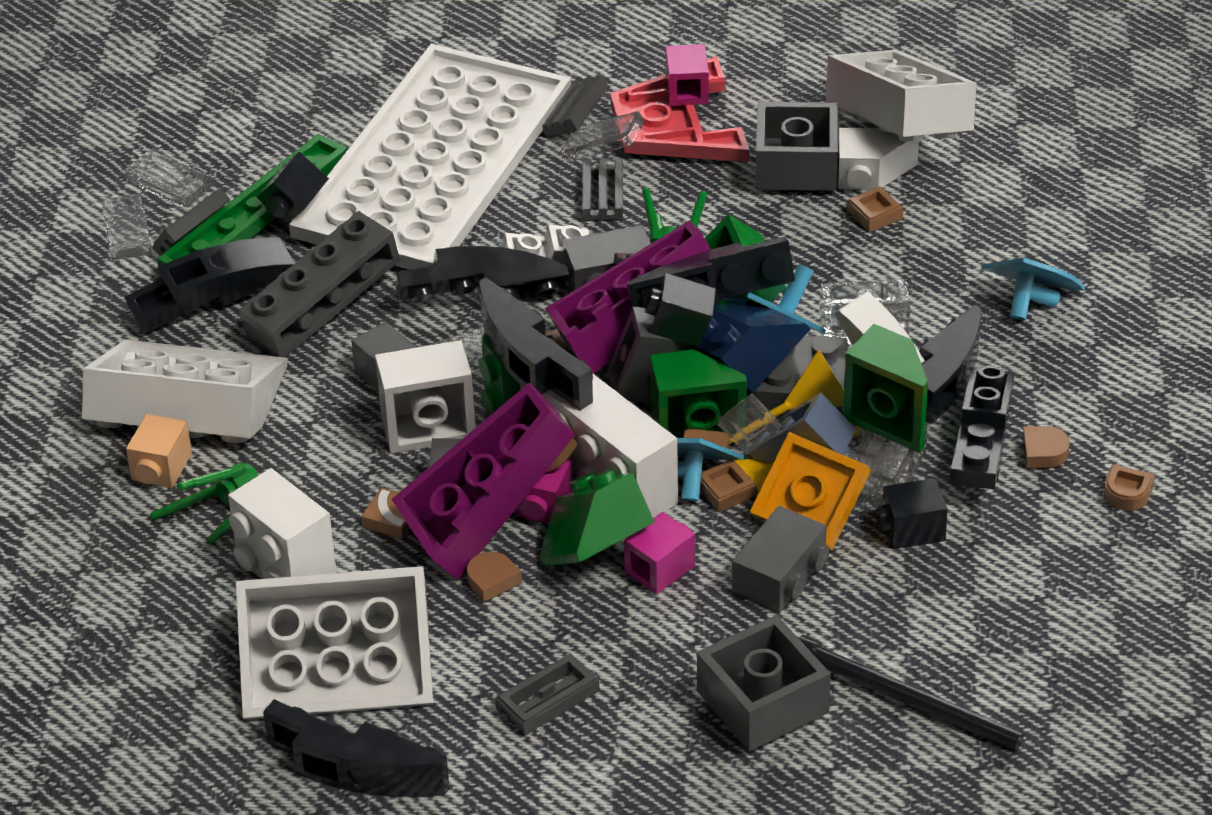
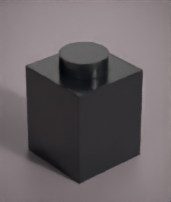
[256,151,329,224]
[644,273,716,348]
[876,478,948,549]

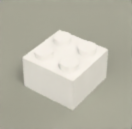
[375,340,475,454]
[228,468,336,579]

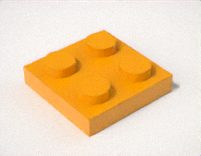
[750,432,871,550]

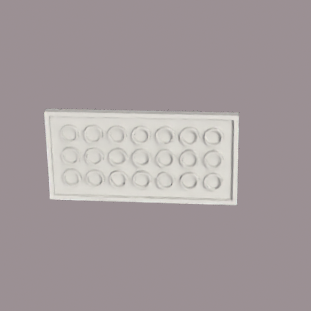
[289,44,571,270]

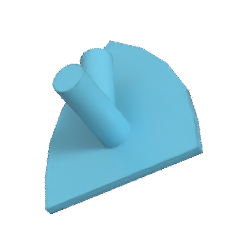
[981,258,1085,320]
[746,264,826,334]
[677,438,744,502]

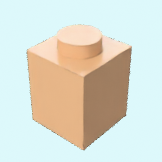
[126,414,192,488]

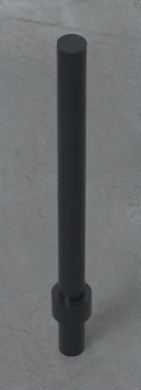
[798,634,1024,751]

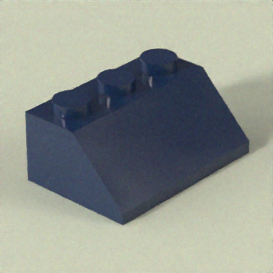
[691,298,811,393]

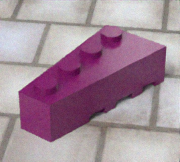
[545,220,711,374]
[391,382,575,581]

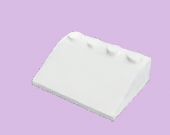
[82,340,288,443]
[236,566,433,720]

